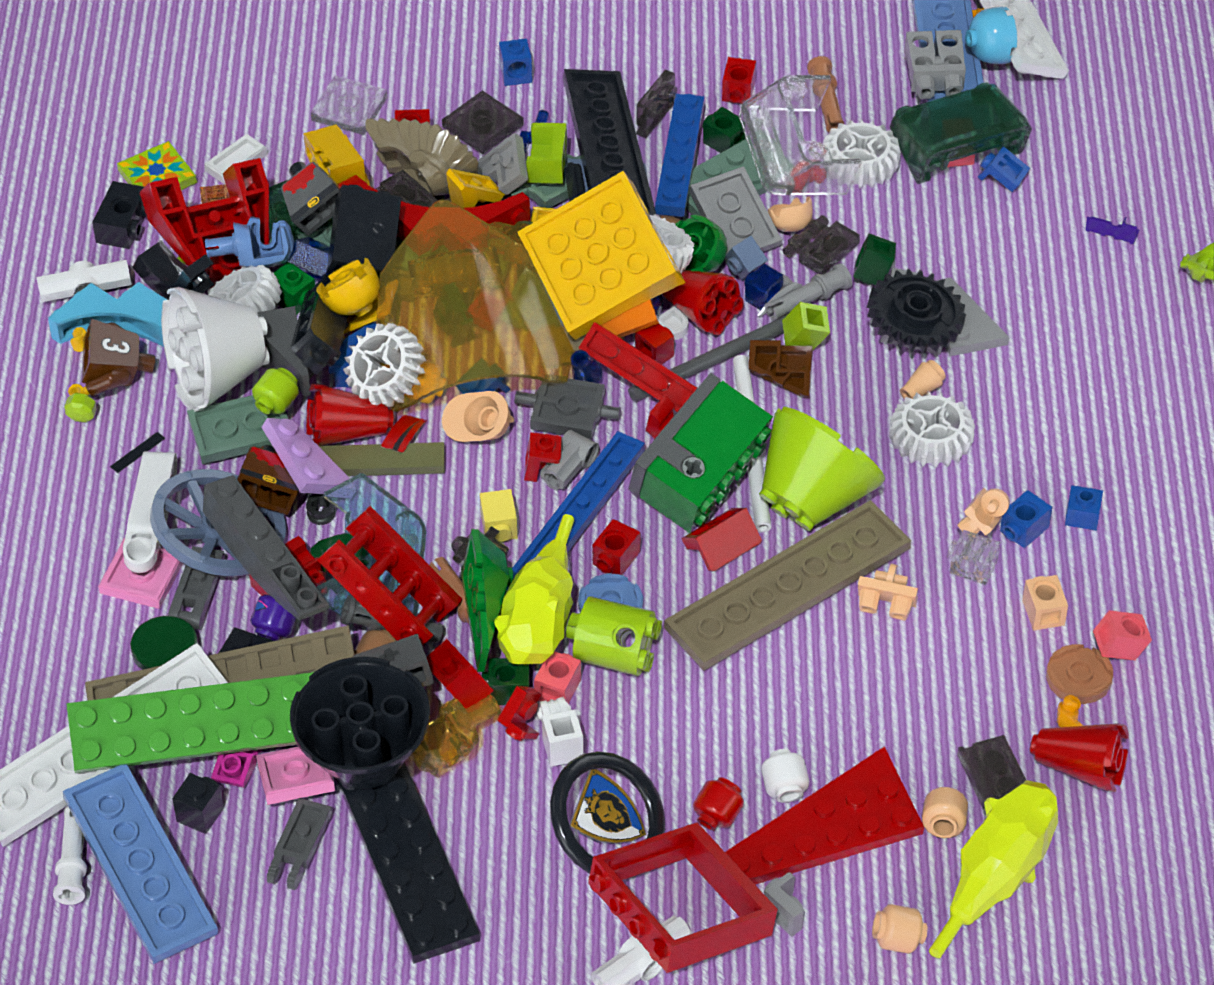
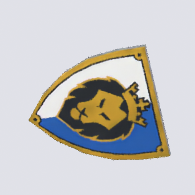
[569,769,646,844]

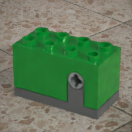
[628,373,773,533]

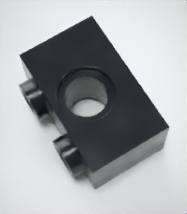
[92,181,147,249]

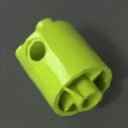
[566,596,662,676]

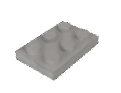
[689,166,782,264]

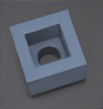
[726,236,768,280]

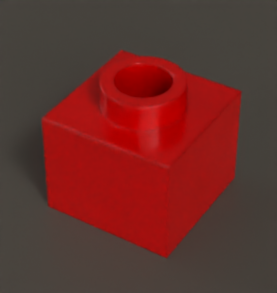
[635,324,674,364]

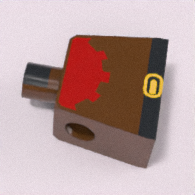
[237,445,299,515]

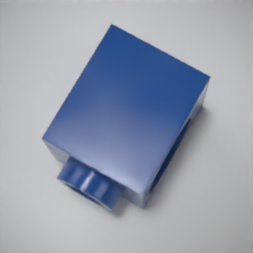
[499,38,532,86]
[1000,490,1053,549]

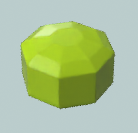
[64,393,97,423]

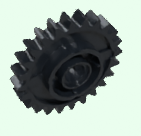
[867,269,966,353]

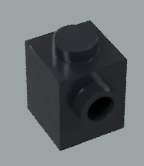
[172,773,224,834]

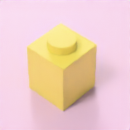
[479,489,518,542]

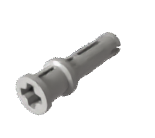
[765,263,852,321]

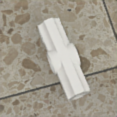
[36,260,132,302]
[591,915,692,985]

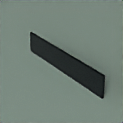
[110,432,165,473]

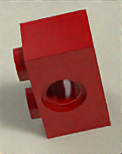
[427,639,494,713]

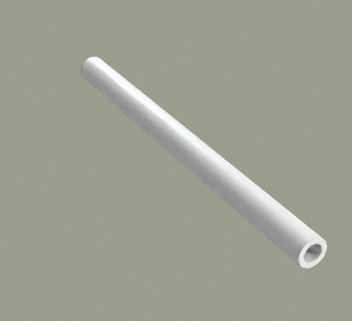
[733,355,771,533]

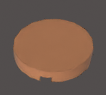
[1046,644,1113,704]

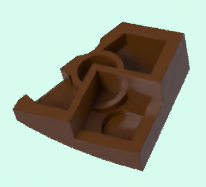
[749,340,813,399]

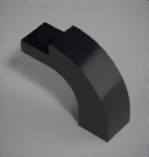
[132,240,214,300]

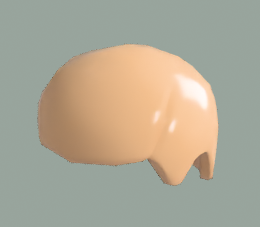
[768,196,813,232]

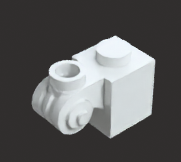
[537,697,584,767]

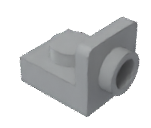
[764,872,804,937]

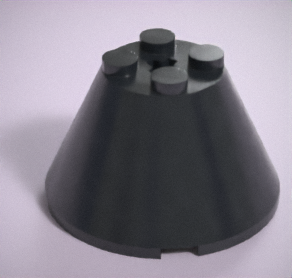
[290,656,430,790]

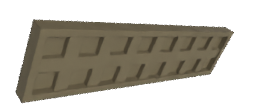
[85,625,355,701]

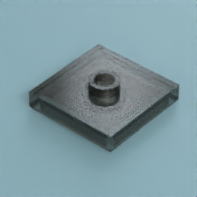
[442,90,524,154]

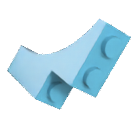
[48,282,167,347]

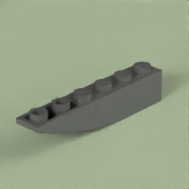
[203,475,329,620]

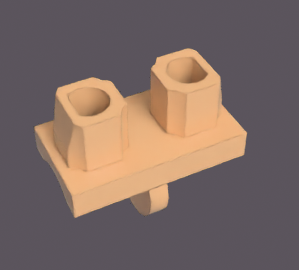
[957,488,1010,539]
[858,564,918,621]

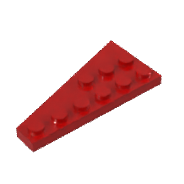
[725,746,924,885]

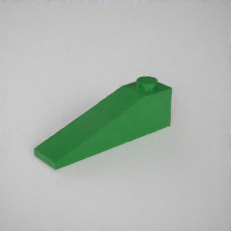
[461,529,513,672]

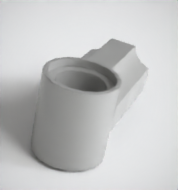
[541,430,599,491]

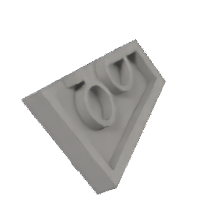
[935,278,1009,356]

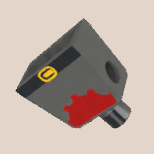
[281,162,341,236]

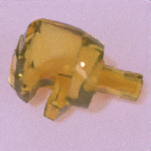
[412,694,501,778]

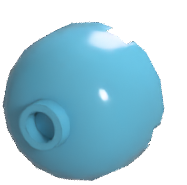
[965,6,1017,64]

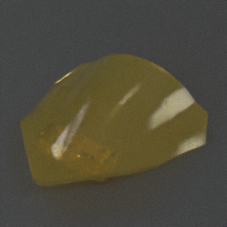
[376,200,576,412]

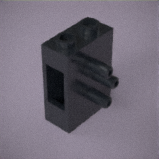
[326,185,401,285]

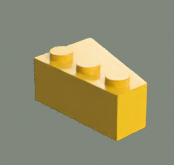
[303,124,370,186]

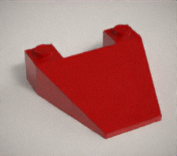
[139,158,269,288]

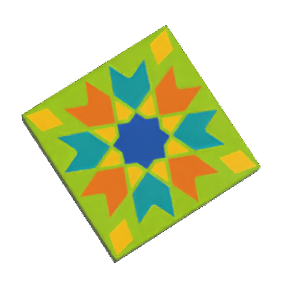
[117,141,197,190]

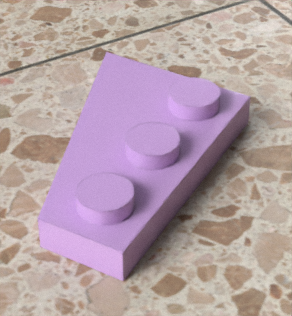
[262,418,358,496]

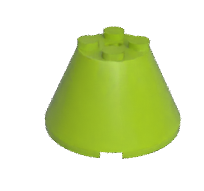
[759,407,885,531]

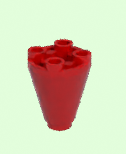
[662,270,744,335]

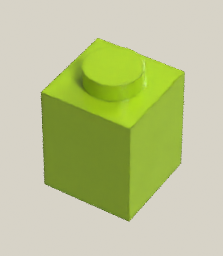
[782,302,830,350]

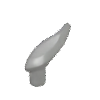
[758,275,803,319]

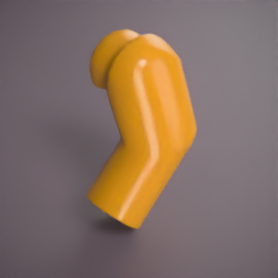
[1057,695,1084,727]

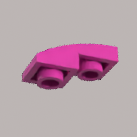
[211,749,262,788]

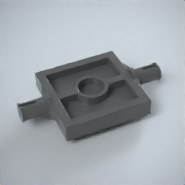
[514,375,621,439]

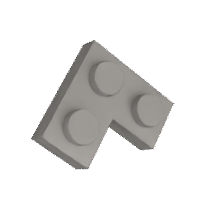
[478,133,528,195]

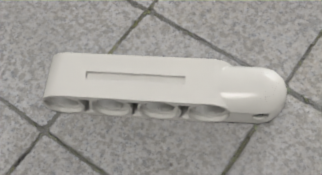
[123,451,177,573]

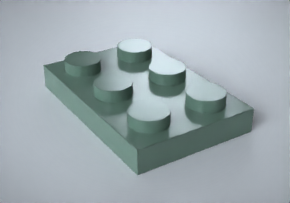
[187,395,288,464]

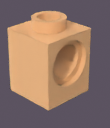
[1022,575,1068,631]

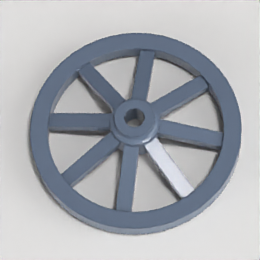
[150,469,286,576]

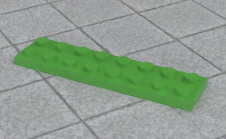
[66,672,314,773]

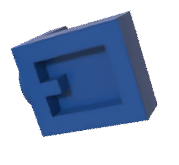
[978,146,1030,192]

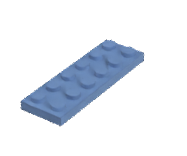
[63,765,218,964]

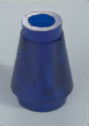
[571,350,603,383]

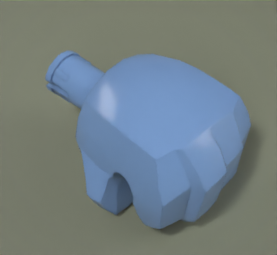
[205,217,295,268]

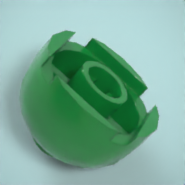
[676,215,727,272]

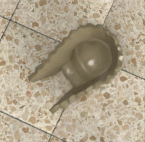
[365,117,479,198]

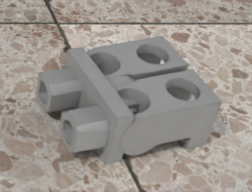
[904,30,966,99]

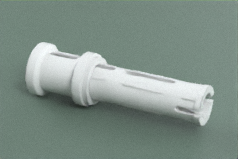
[53,806,87,905]

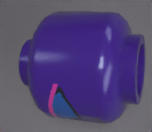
[250,595,297,641]

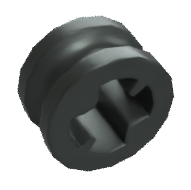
[306,494,336,525]

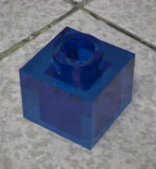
[744,263,783,310]

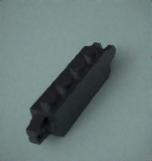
[290,274,349,375]

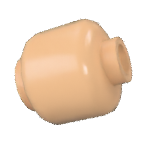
[922,787,968,838]
[872,904,928,954]

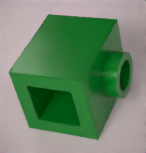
[274,262,315,315]

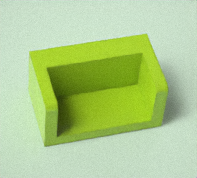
[526,123,568,184]

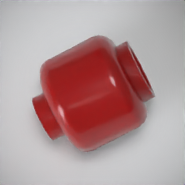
[693,777,744,831]

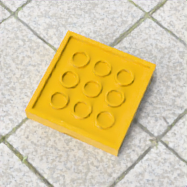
[517,171,686,340]

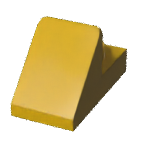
[446,168,505,209]

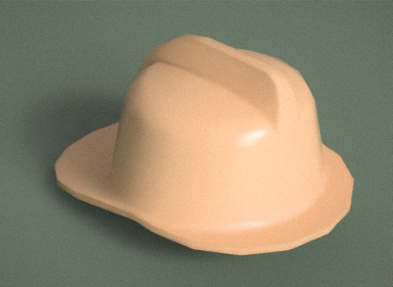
[442,391,514,442]

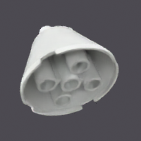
[161,287,270,412]

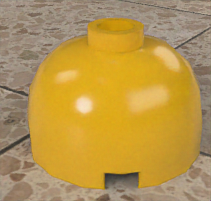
[316,258,380,316]

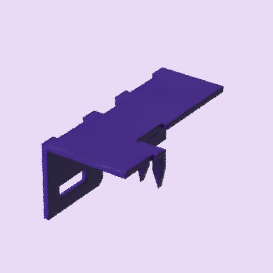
[1085,216,1140,245]

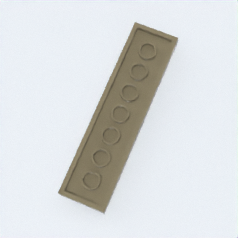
[664,500,911,671]

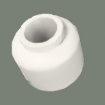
[761,749,809,803]

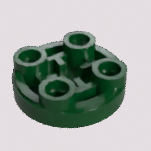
[130,616,198,670]

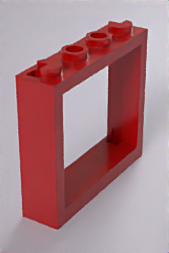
[588,822,778,973]

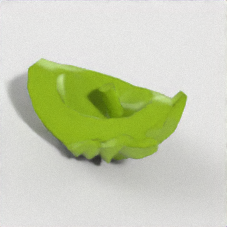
[1180,242,1214,283]

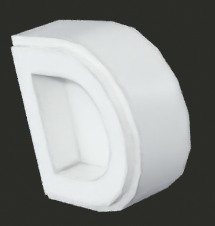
[657,306,688,340]

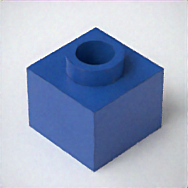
[1065,485,1103,531]

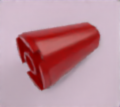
[306,384,394,446]
[1030,723,1129,792]

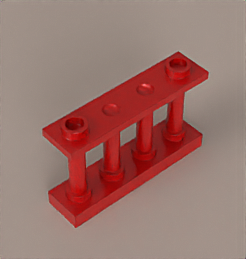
[317,506,462,645]

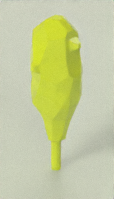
[494,514,574,664]
[929,780,1058,958]

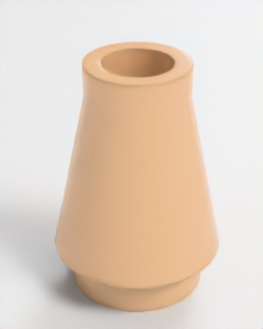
[900,360,946,399]

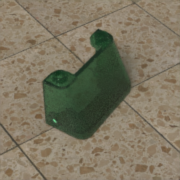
[889,82,1032,184]

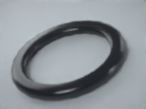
[550,751,665,878]

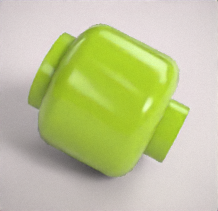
[252,368,299,414]

